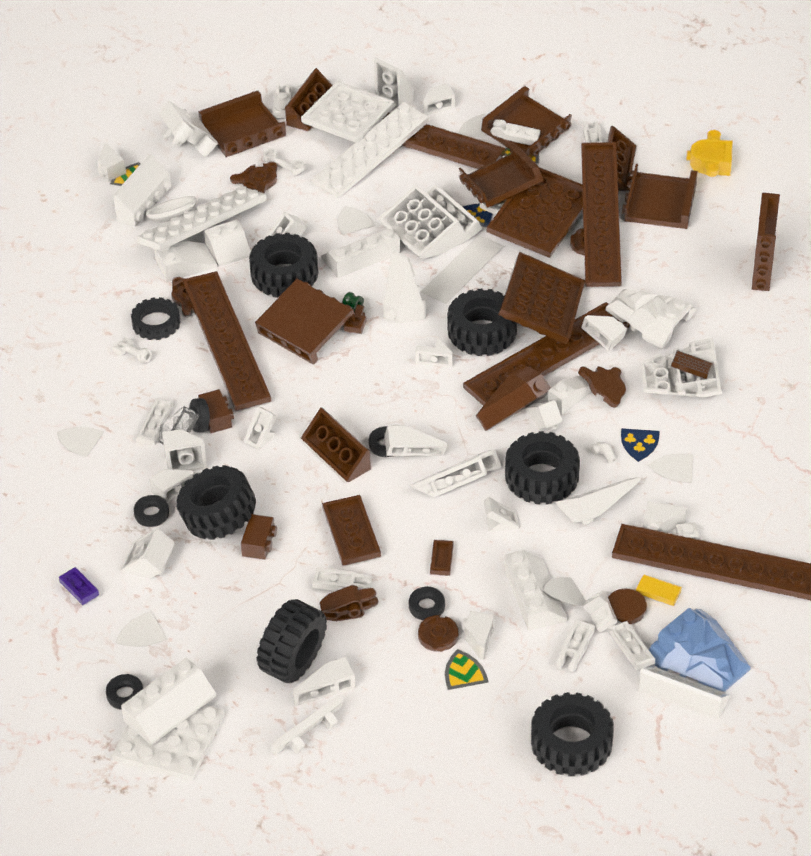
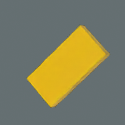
[636,574,682,606]

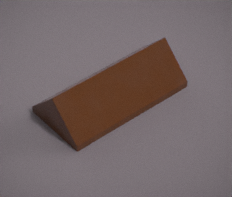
[285,68,333,131]
[607,125,637,191]
[301,407,371,482]

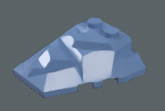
[649,608,751,692]

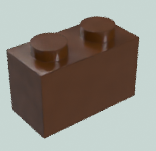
[198,389,234,433]
[241,514,277,560]

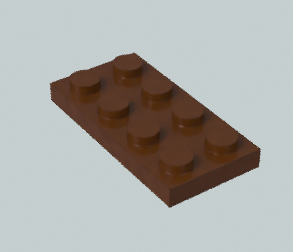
[322,495,381,566]

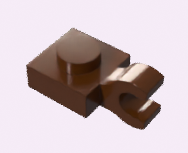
[344,305,367,334]

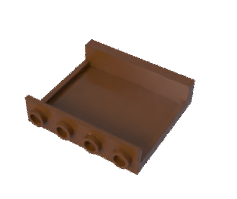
[481,85,572,158]
[198,90,286,157]
[458,142,544,208]
[622,163,698,229]
[751,192,780,291]
[255,279,355,365]

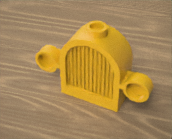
[686,130,733,177]

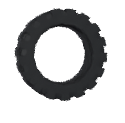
[131,297,181,340]

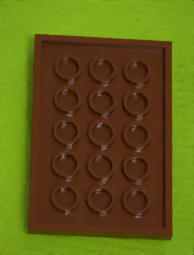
[486,167,583,258]
[498,251,585,345]

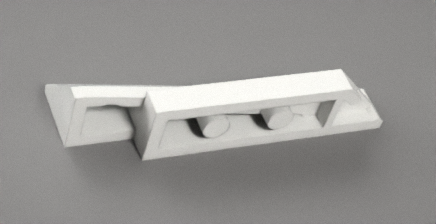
[410,449,502,497]

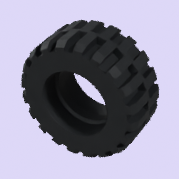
[249,233,319,298]
[447,288,517,356]
[505,431,580,505]
[176,465,256,540]
[256,599,327,683]
[531,692,614,776]

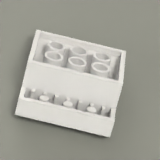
[378,185,482,259]

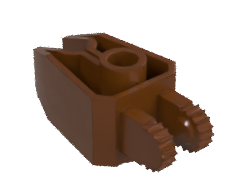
[319,585,379,622]

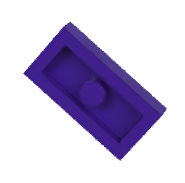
[59,567,99,605]

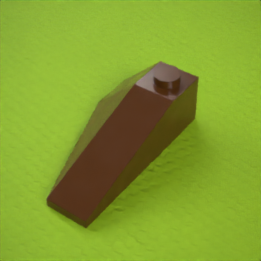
[475,365,551,431]

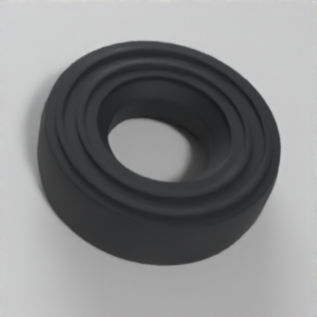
[189,398,210,433]
[368,426,391,457]
[133,495,169,527]
[408,586,445,620]
[106,674,144,710]

